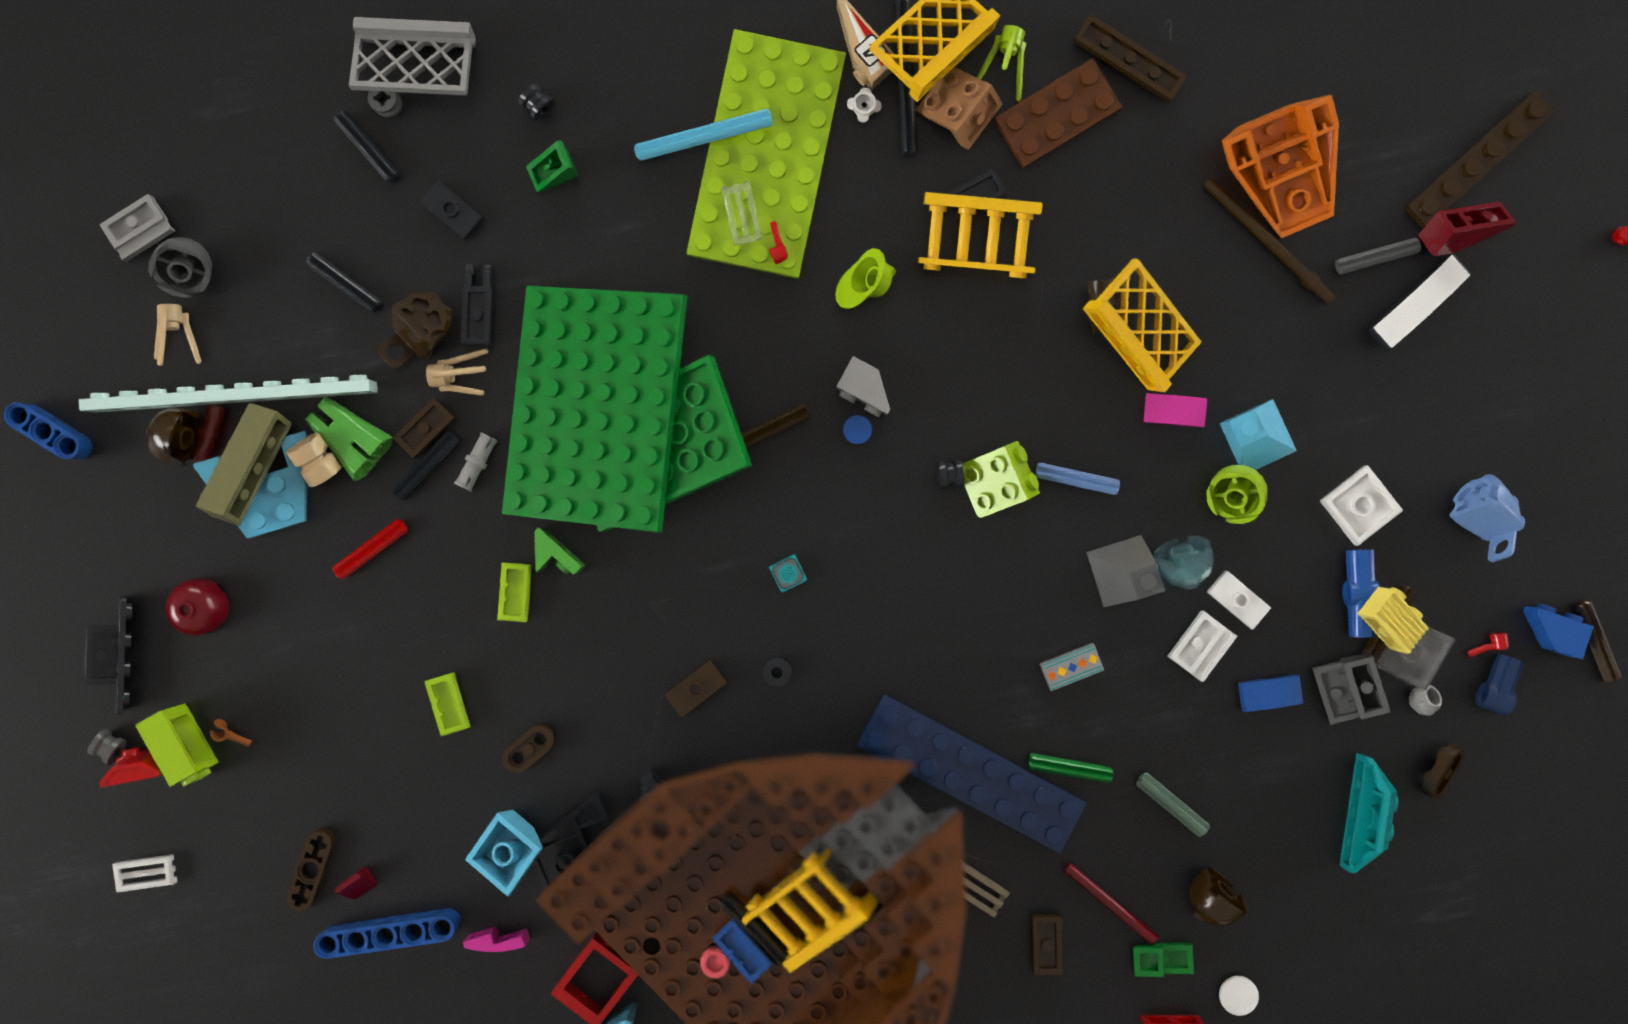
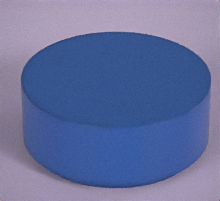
[843,415,872,444]

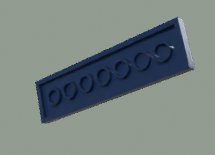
[857,694,1087,854]

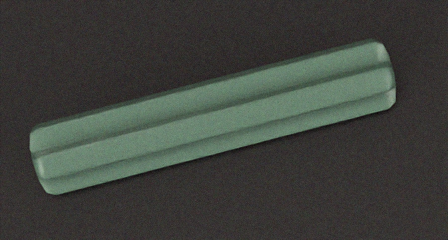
[1136,772,1210,837]

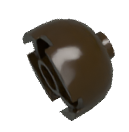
[145,407,204,467]
[1189,867,1249,927]

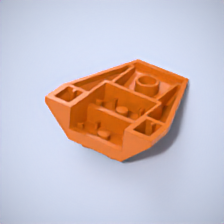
[1222,95,1339,239]

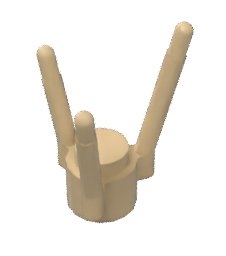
[154,304,201,366]
[426,349,489,396]

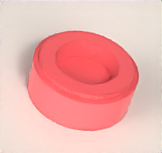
[700,945,731,978]

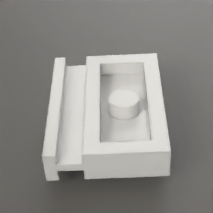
[1167,611,1237,682]

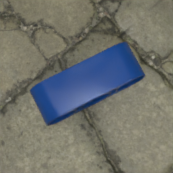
[4,402,93,460]

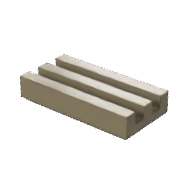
[964,863,1010,918]

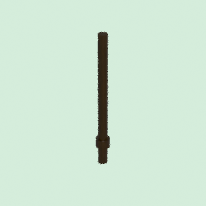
[1203,178,1336,304]

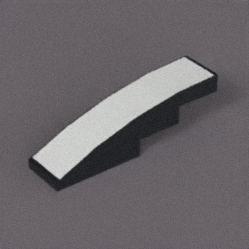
[1368,253,1472,352]

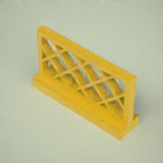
[869,0,1000,102]
[1083,259,1201,392]

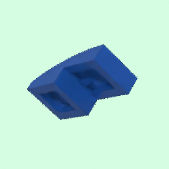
[1238,675,1303,712]

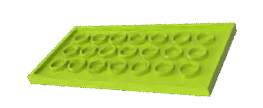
[686,29,846,279]

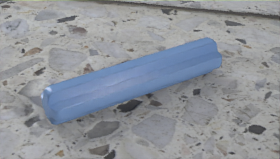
[1035,463,1120,495]

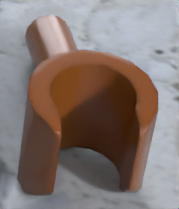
[210,719,252,747]

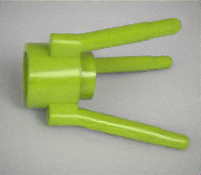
[977,25,1027,102]

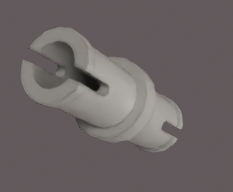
[454,432,497,492]

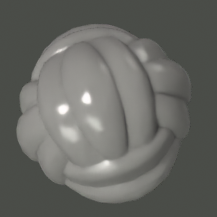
[1409,684,1442,716]

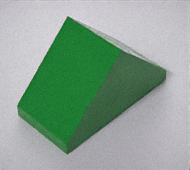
[526,140,579,193]

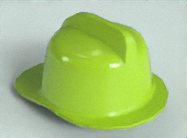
[835,248,896,309]

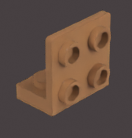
[916,67,1003,150]

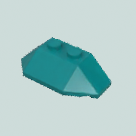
[1339,753,1399,873]

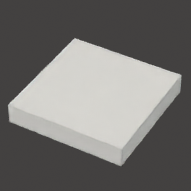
[1320,465,1403,546]

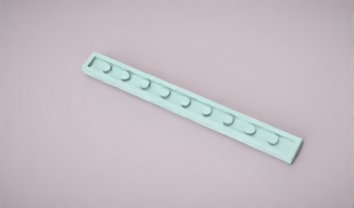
[79,375,378,413]

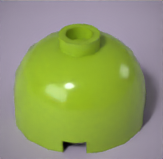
[1206,465,1268,524]

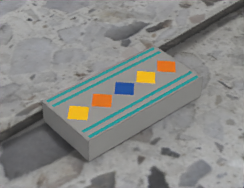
[1039,643,1104,691]

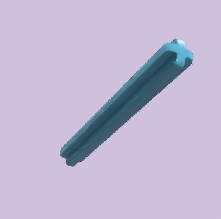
[634,109,773,161]

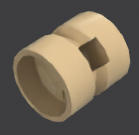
[286,433,342,487]

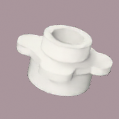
[847,88,881,123]

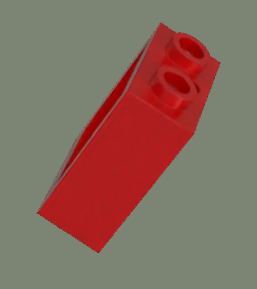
[551,932,638,1024]

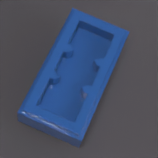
[712,919,774,984]

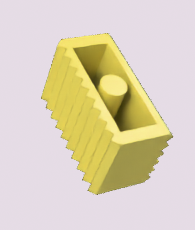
[1358,586,1429,654]

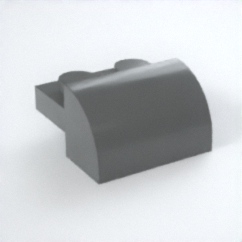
[1312,654,1390,725]

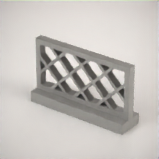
[349,17,476,95]

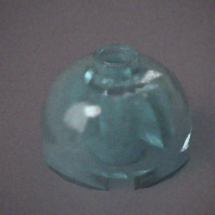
[1153,536,1214,589]

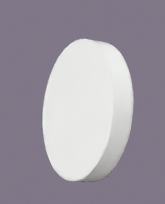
[1219,976,1259,1016]

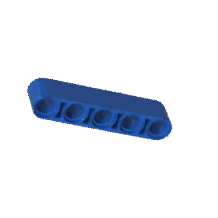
[313,909,461,959]

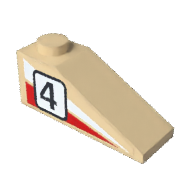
[837,0,898,90]

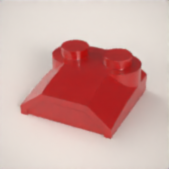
[100,747,163,788]

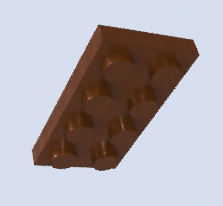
[993,58,1123,169]

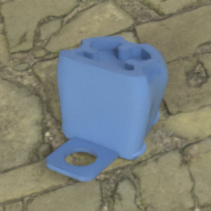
[1449,474,1525,562]

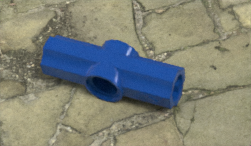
[1342,549,1380,637]

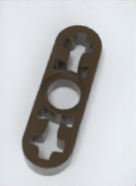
[287,828,336,912]

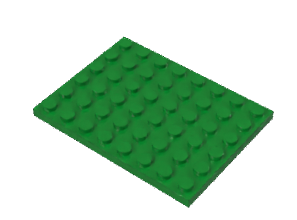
[502,286,687,532]

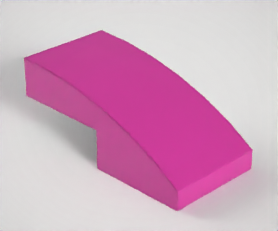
[1144,393,1208,428]
[463,926,530,952]

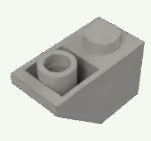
[836,356,890,417]

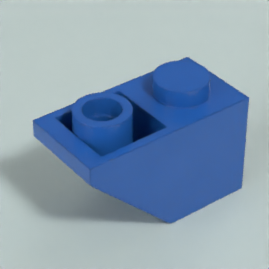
[1523,603,1594,660]

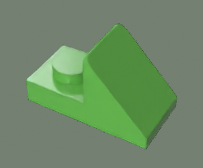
[534,527,586,575]

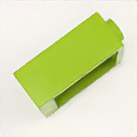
[135,703,219,787]

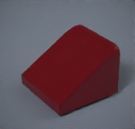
[335,867,378,900]

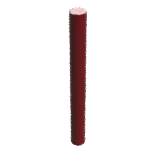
[1063,862,1159,945]

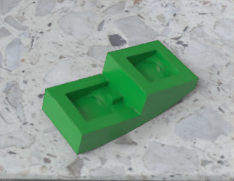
[1133,942,1194,977]

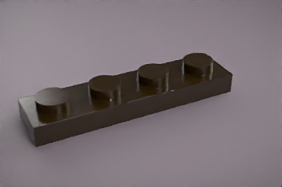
[1073,14,1187,103]

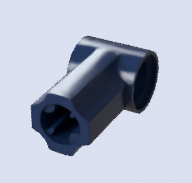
[1475,654,1525,716]

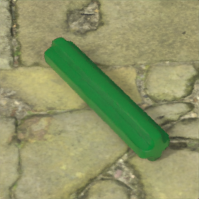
[1028,753,1113,783]

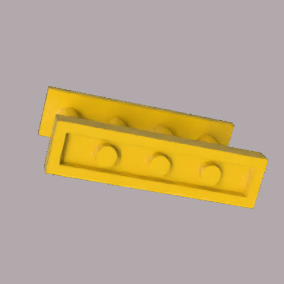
[917,192,1043,278]
[741,847,879,973]

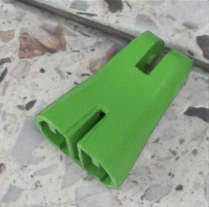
[305,396,394,481]

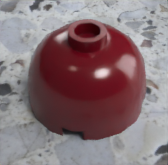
[165,578,229,636]

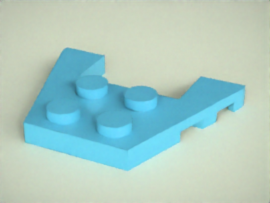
[193,431,308,539]

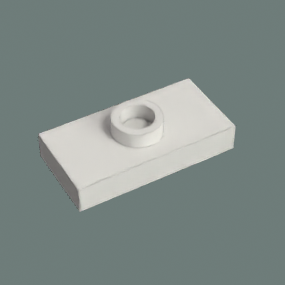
[1207,570,1271,630]

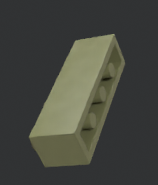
[195,403,292,526]

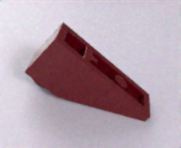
[1418,202,1517,257]

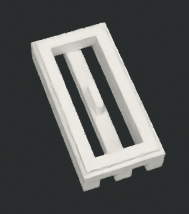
[112,854,177,893]

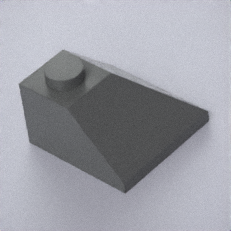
[1086,535,1165,607]

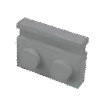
[99,194,175,262]

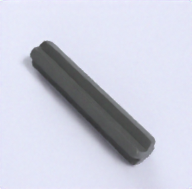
[1335,238,1421,275]

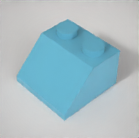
[465,810,543,896]

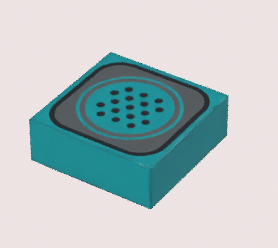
[769,554,807,593]

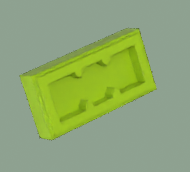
[497,562,532,622]
[424,672,471,736]

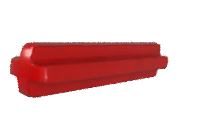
[332,519,409,579]

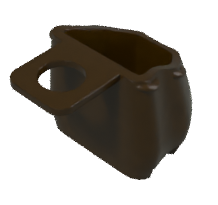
[377,292,452,369]

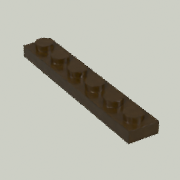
[1405,90,1556,229]

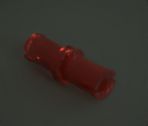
[192,404,227,462]

